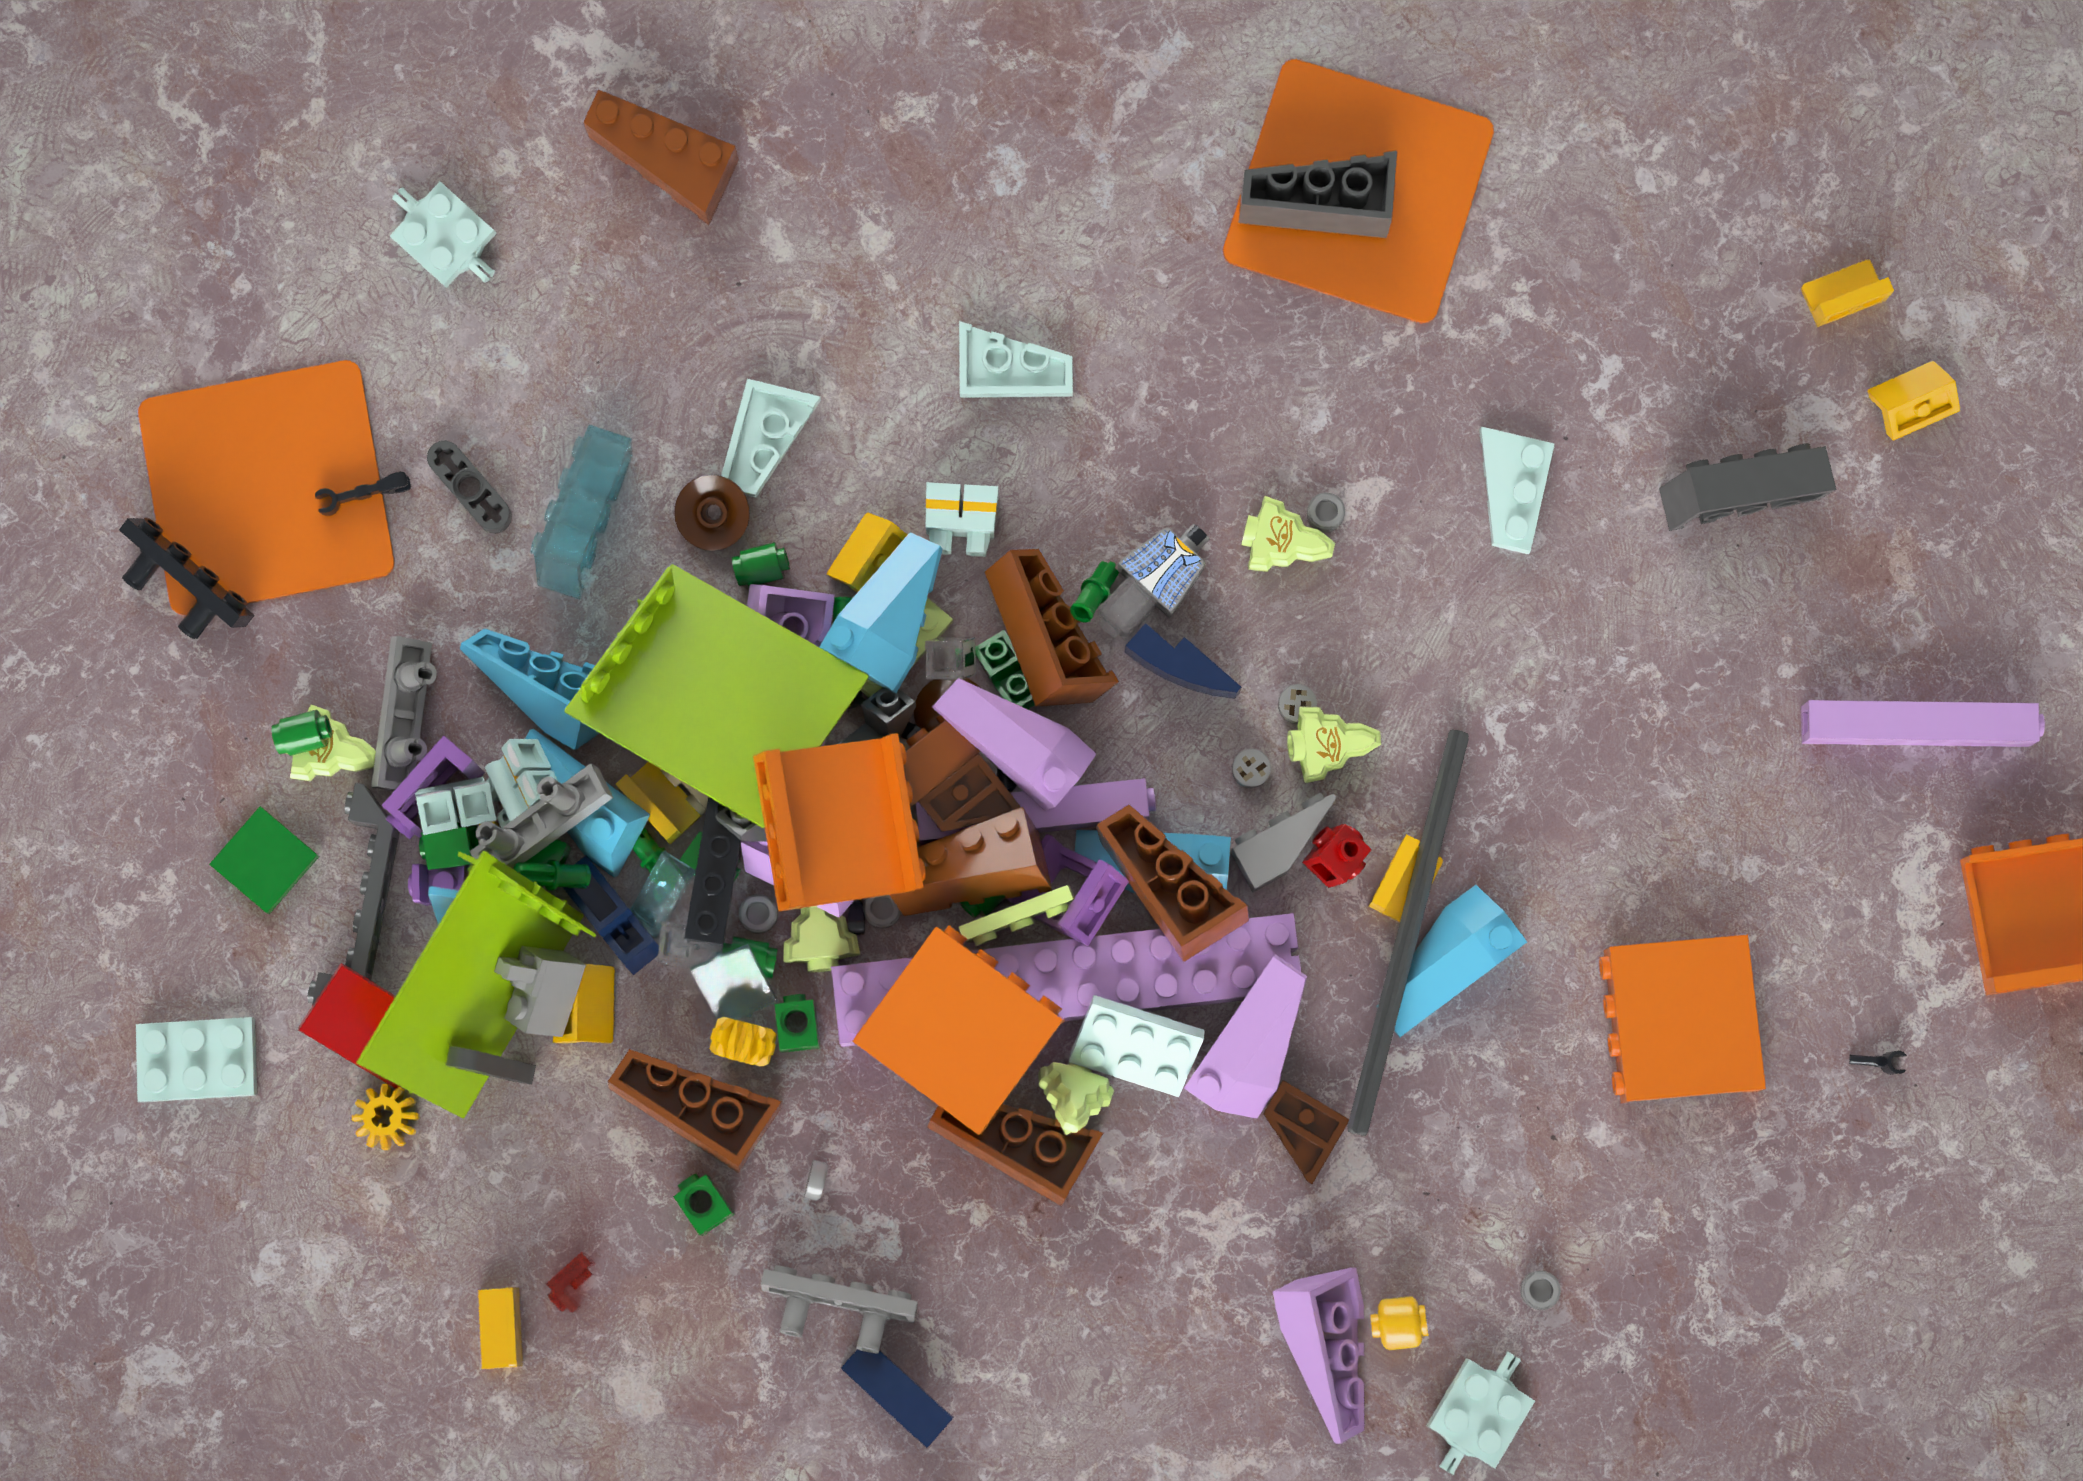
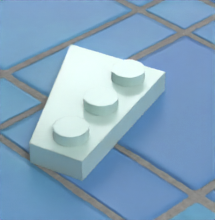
[959,321,1073,398]
[721,379,821,498]
[1479,427,1554,554]

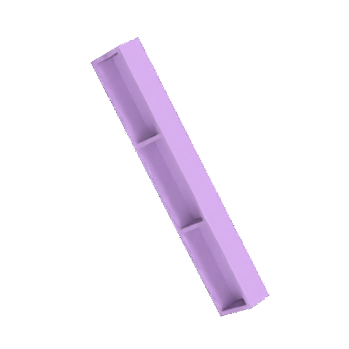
[831,913,1301,1047]

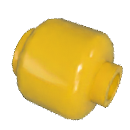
[1370,1296,1428,1350]

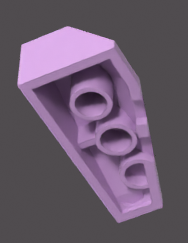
[747,584,835,647]
[932,678,1096,811]
[1184,954,1307,1119]
[1273,1268,1364,1444]

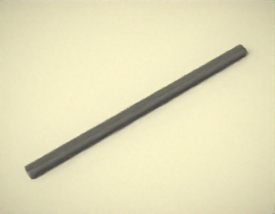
[1347,730,1469,1136]

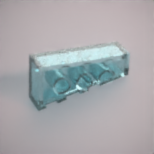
[530,424,633,599]

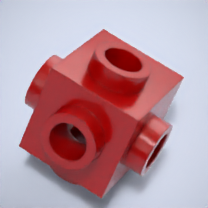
[1302,823,1372,888]

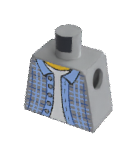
[1118,524,1209,619]

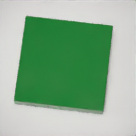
[209,806,320,914]

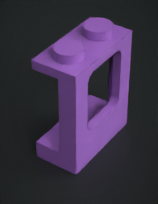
[381,736,485,839]
[1007,834,1129,946]

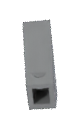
[1231,793,1336,893]

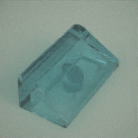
[630,851,696,938]

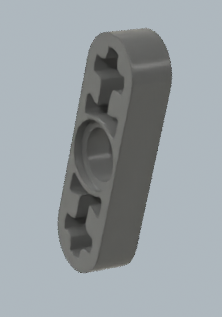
[427,440,512,533]
[445,1046,536,1085]

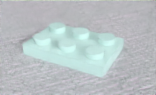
[1069,995,1205,1097]
[136,1017,257,1102]

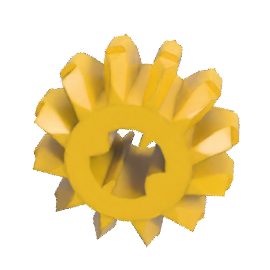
[709,1017,777,1067]
[352,1084,420,1151]

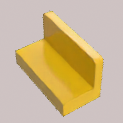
[1801,259,1894,327]
[1868,361,1960,441]
[827,512,907,593]
[616,762,702,845]
[1369,834,1443,922]
[553,964,615,1044]
[478,1287,523,1369]

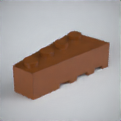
[583,89,739,225]
[985,549,1119,707]
[904,715,980,807]
[1097,805,1249,962]
[890,807,1053,916]
[607,1049,782,1173]
[927,1104,1104,1206]

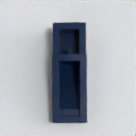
[1124,623,1242,699]
[563,855,663,975]
[841,1349,954,1448]

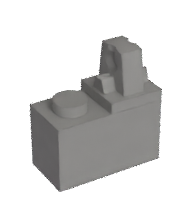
[494,946,586,1037]

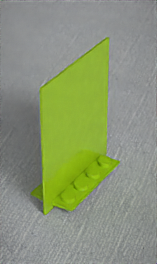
[564,564,868,828]
[357,851,596,1119]

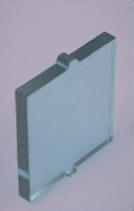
[690,944,778,1019]

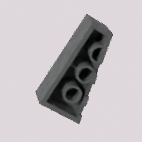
[1238,151,1397,238]
[1659,443,1837,531]

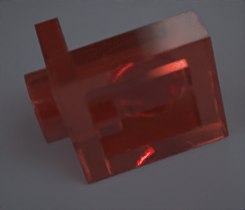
[546,1252,595,1313]

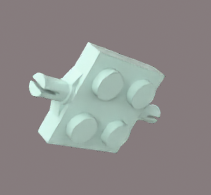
[390,181,497,288]
[1426,1351,1535,1475]

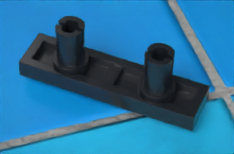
[119,517,255,639]
[684,797,741,946]

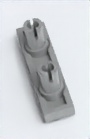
[371,636,437,791]
[470,763,613,869]
[761,1266,918,1354]

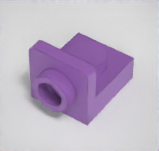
[408,864,470,906]

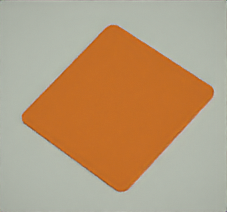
[1223,59,1494,323]
[138,360,394,615]

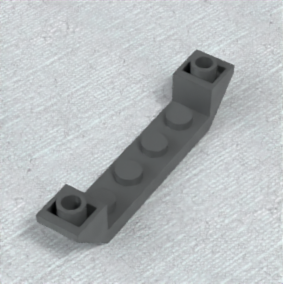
[716,687,916,842]
[308,783,400,1006]

